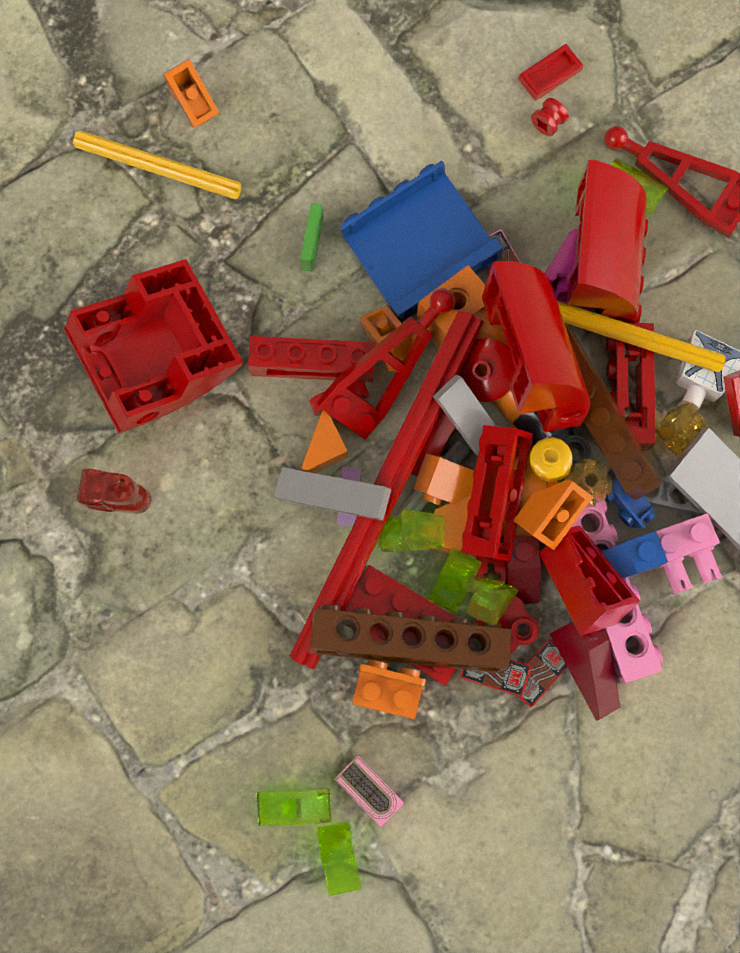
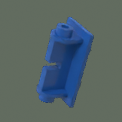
[595,468,656,529]

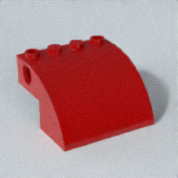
[567,159,648,323]
[63,259,243,434]
[482,261,591,433]

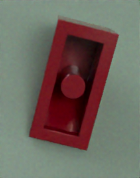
[505,536,541,604]

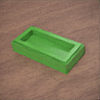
[300,203,324,272]

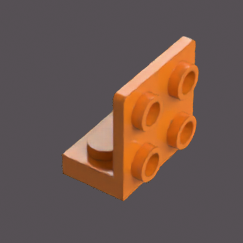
[352,659,426,720]

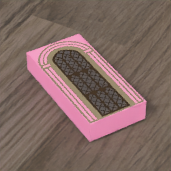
[335,756,404,827]

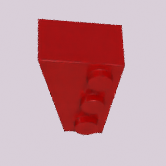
[539,525,640,636]

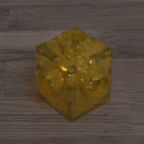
[655,403,713,457]
[564,459,612,507]

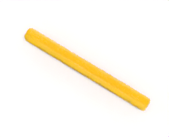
[73,131,242,199]
[557,301,726,372]

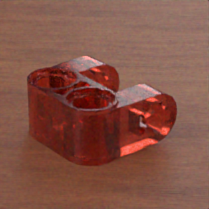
[76,469,151,514]

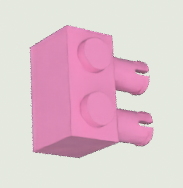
[656,513,723,595]

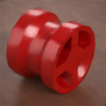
[531,97,569,137]

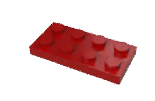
[344,565,474,686]

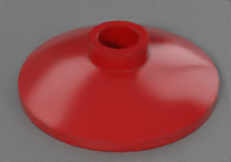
[459,338,516,402]

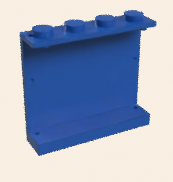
[340,161,503,322]

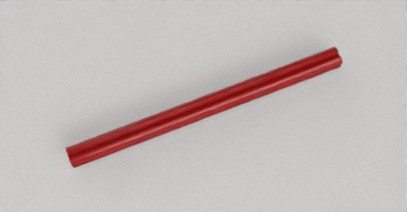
[289,310,484,669]

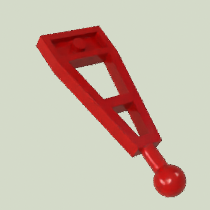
[604,126,740,238]
[317,288,455,440]

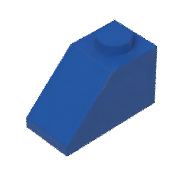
[602,531,668,579]

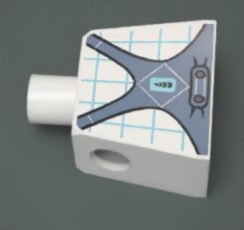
[676,330,740,410]

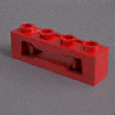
[606,322,655,451]
[248,336,375,382]
[461,425,533,561]

